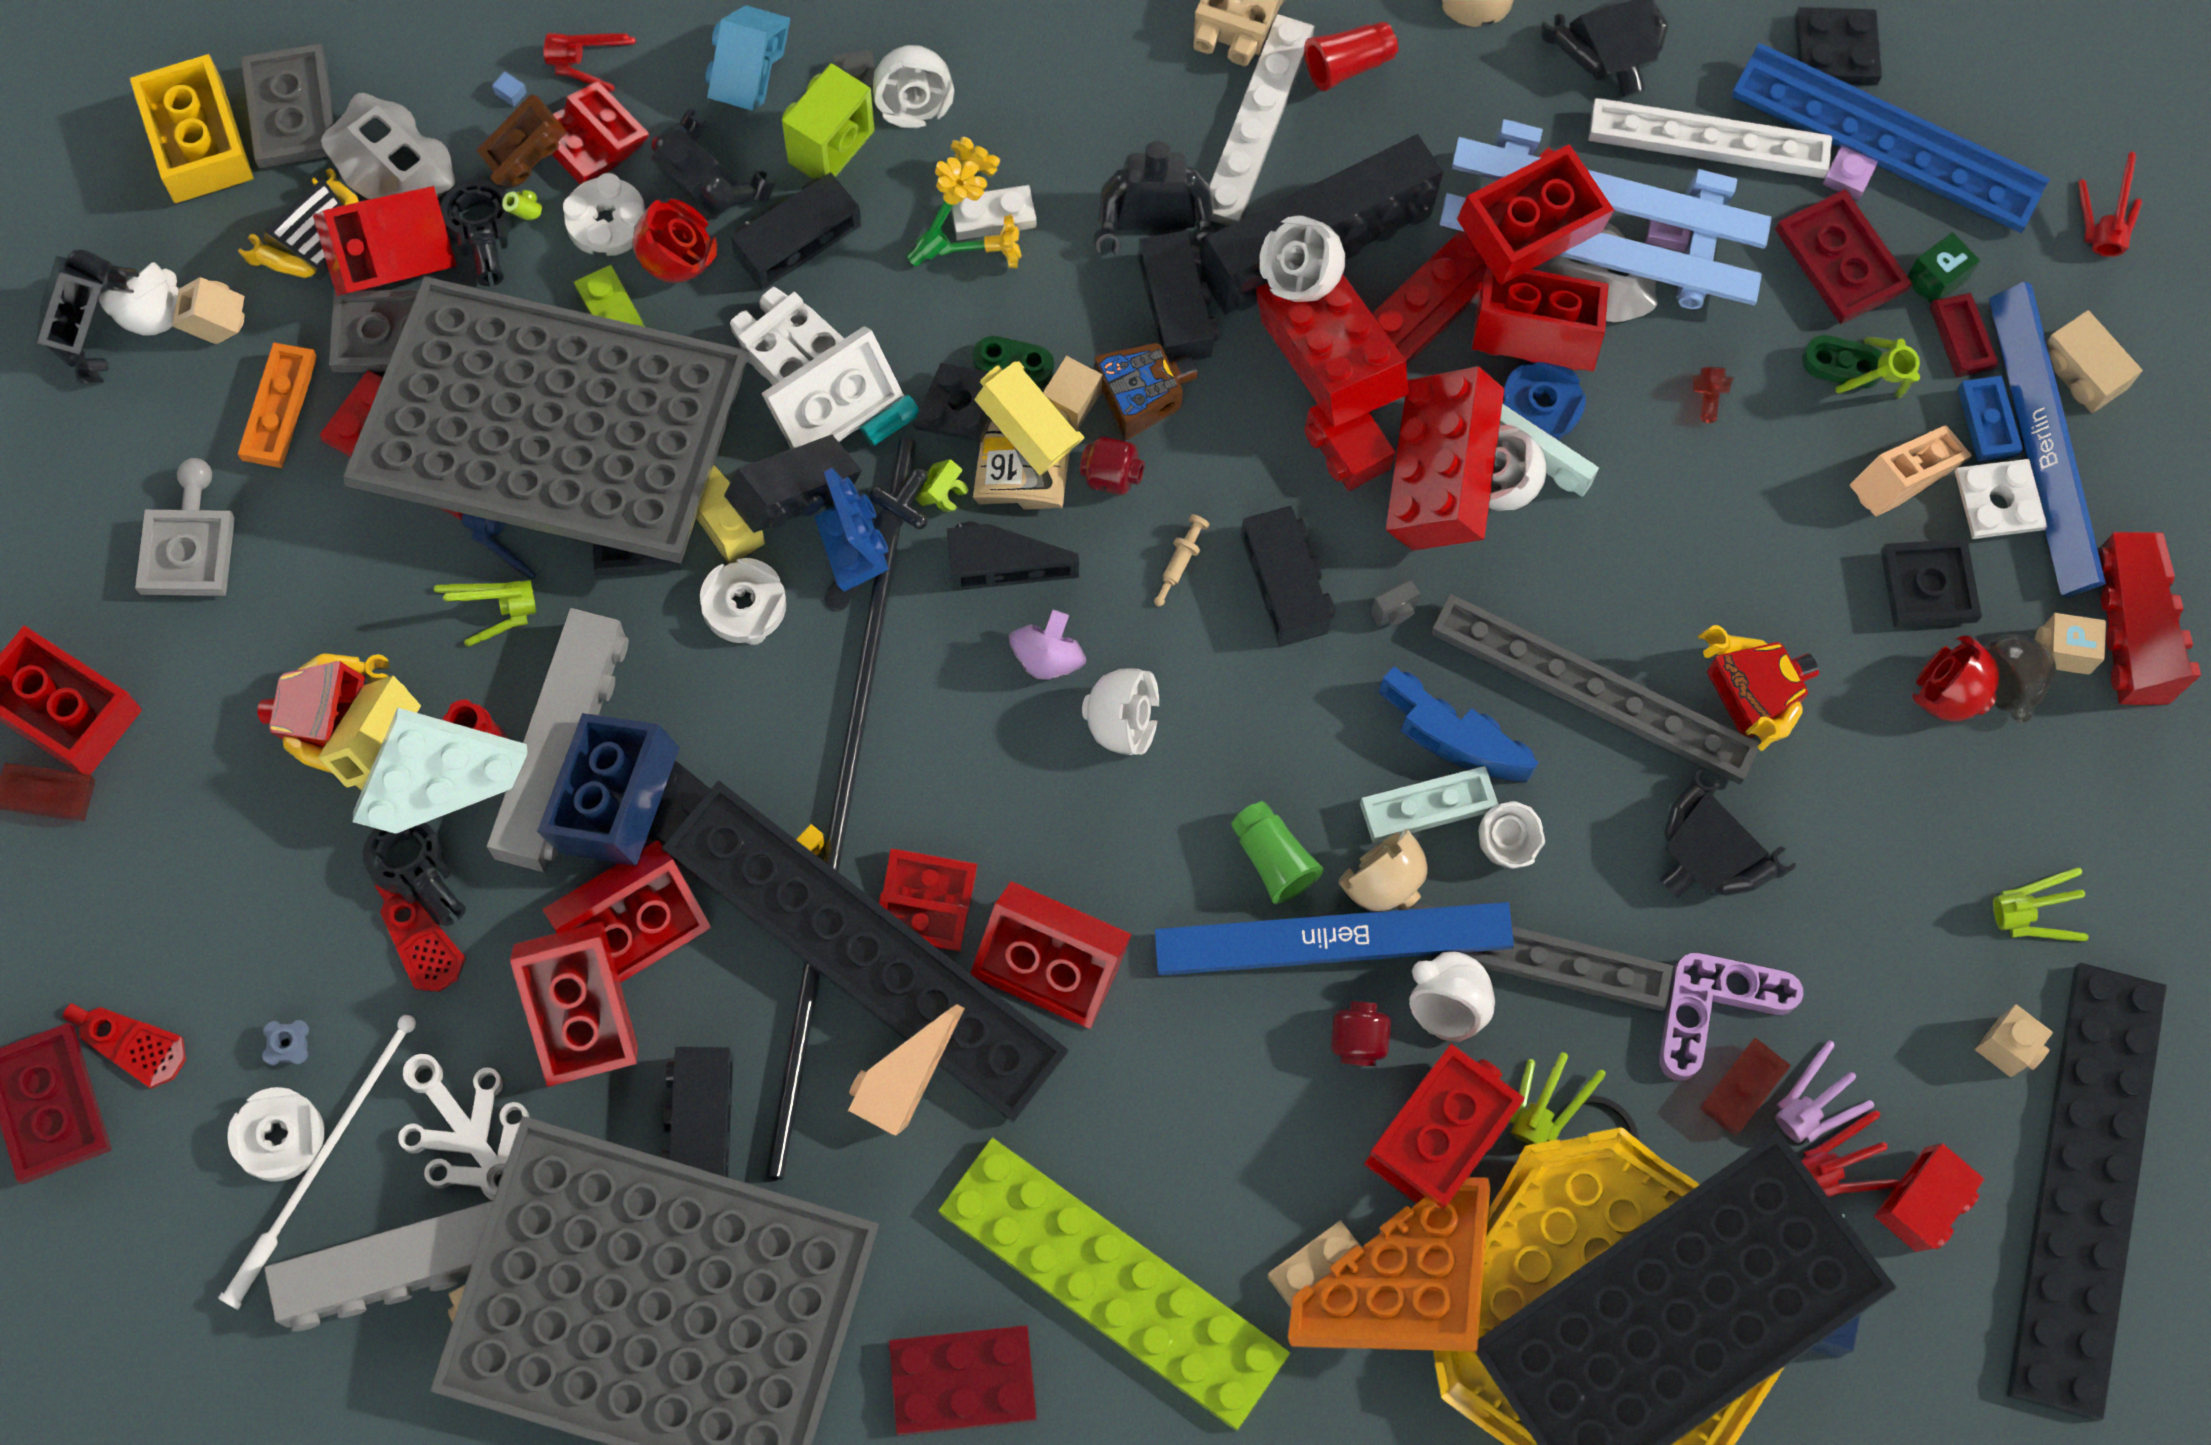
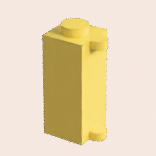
[974,361,1085,476]
[318,675,421,790]

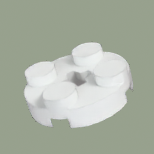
[563,173,646,256]
[700,558,786,645]
[228,1088,324,1181]

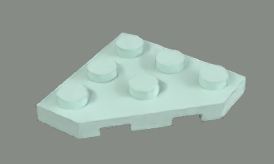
[353,707,527,834]

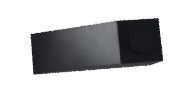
[947,521,1079,591]

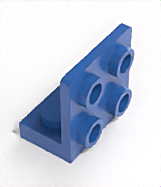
[814,468,889,592]

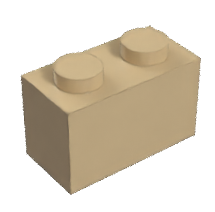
[2046,310,2143,414]

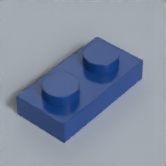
[1957,376,2023,462]

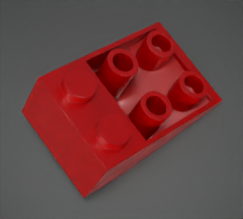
[313,186,457,296]

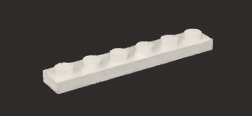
[1210,14,1314,226]
[1588,98,1832,178]

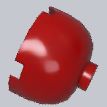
[632,199,717,283]
[1912,636,1999,722]

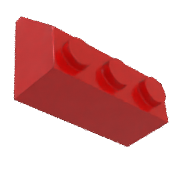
[542,840,712,983]
[970,881,1132,1029]

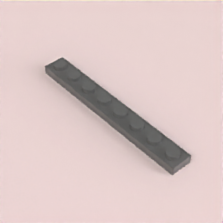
[1430,593,1760,785]

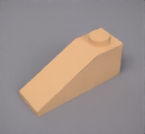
[1849,425,1972,517]
[848,1004,965,1136]

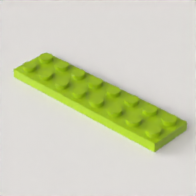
[938,1137,1290,1431]

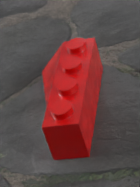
[2098,532,2201,705]

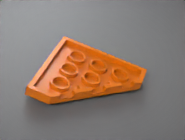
[1288,1178,1490,1351]

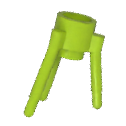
[1835,337,1920,398]
[434,580,537,647]
[1993,867,2089,942]
[1509,1052,1606,1145]

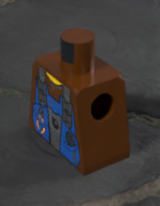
[1094,343,1198,441]

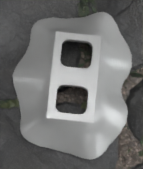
[321,93,455,200]
[1531,223,1657,322]

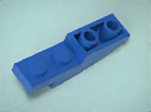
[1378,666,1539,782]

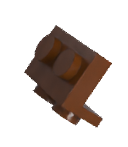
[476,94,567,188]

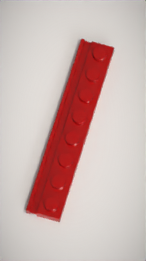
[1372,147,1554,365]

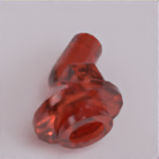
[1692,367,1734,423]

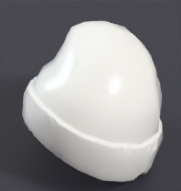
[98,262,179,336]
[1409,951,1495,1042]

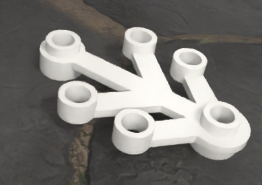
[398,1054,529,1201]

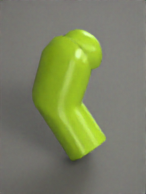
[502,190,542,220]

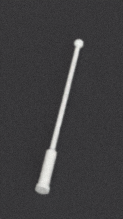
[218,1015,416,1310]

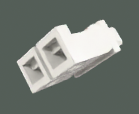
[730,287,844,385]

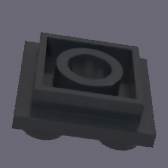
[914,363,992,442]

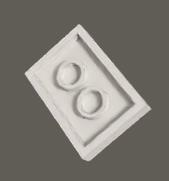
[761,326,904,449]

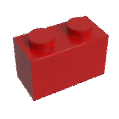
[1304,404,1396,492]
[1874,1143,1984,1252]

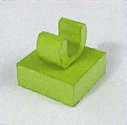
[915,459,969,512]

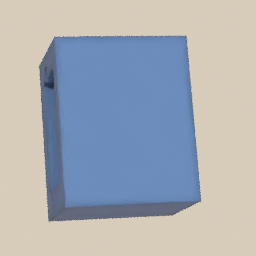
[492,72,527,107]

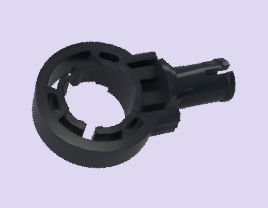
[441,180,514,287]
[363,823,466,926]

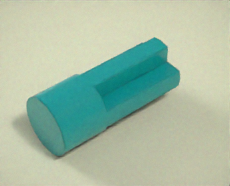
[859,394,920,446]

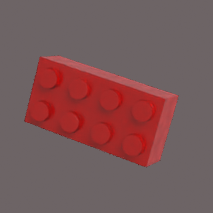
[1256,274,1409,427]
[1386,366,1504,551]

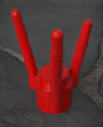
[544,33,636,92]
[2078,151,2142,257]
[1801,1110,1899,1197]

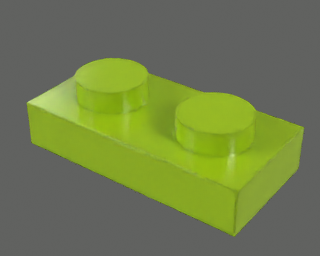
[574,265,645,327]

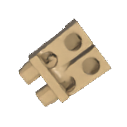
[1193,0,1285,66]

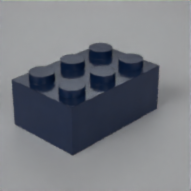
[537,713,680,866]

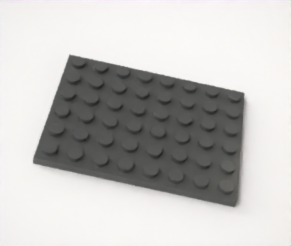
[343,276,748,563]
[430,1116,879,1445]

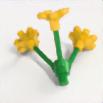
[906,137,1021,269]

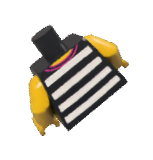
[238,168,359,280]

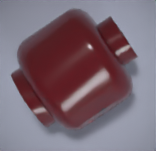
[1080,437,1145,495]
[1331,1001,1391,1067]

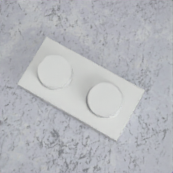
[951,185,1036,240]

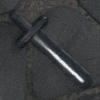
[825,468,928,611]

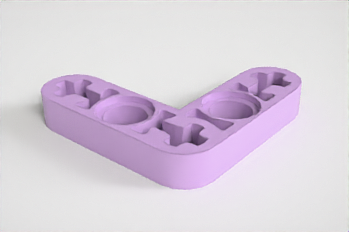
[1659,953,1803,1081]

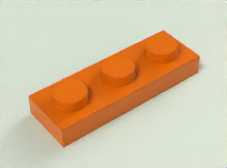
[238,342,317,468]

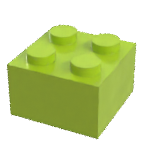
[782,63,874,179]

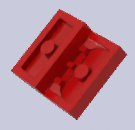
[551,81,649,185]
[879,848,978,951]

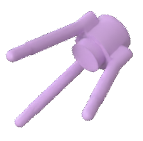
[1775,1040,1874,1143]

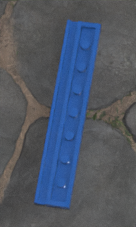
[1731,43,2050,233]

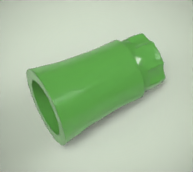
[1231,801,1324,904]

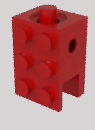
[1363,1043,1526,1210]

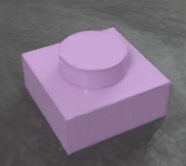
[1822,145,1878,200]
[1645,219,1690,252]

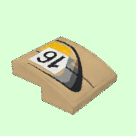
[973,422,1069,510]

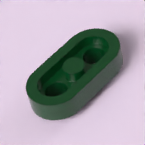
[1802,335,1883,389]
[973,336,1054,389]

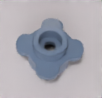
[262,1020,309,1065]

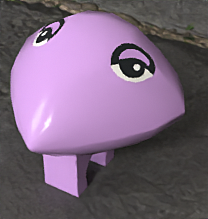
[1009,609,1086,680]

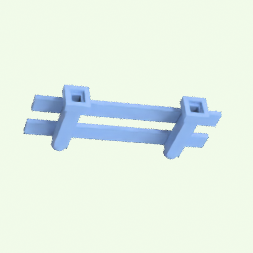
[1439,119,1771,309]

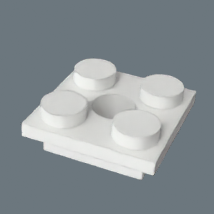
[1954,459,2047,539]

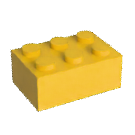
[130,54,254,204]

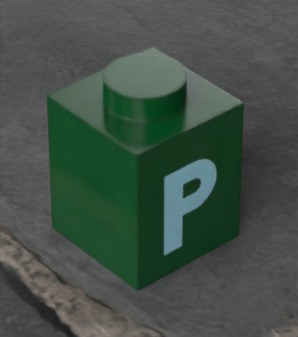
[1907,232,1981,303]

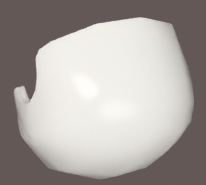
[1478,801,1545,869]

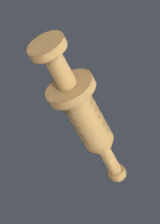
[1154,515,1209,606]

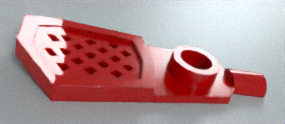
[375,884,466,992]
[63,1003,186,1089]

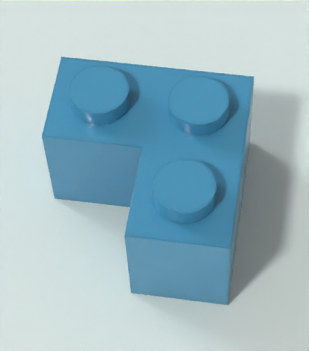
[705,5,790,111]

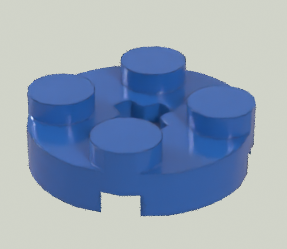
[1503,362,1586,441]

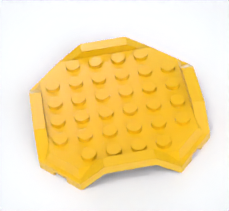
[1433,1127,1784,1445]

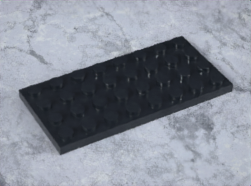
[1474,1130,1897,1445]

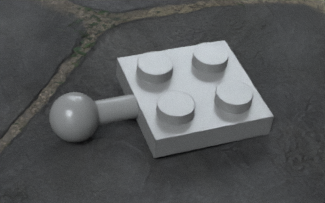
[135,458,235,596]

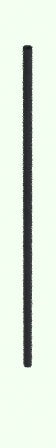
[766,438,916,1180]

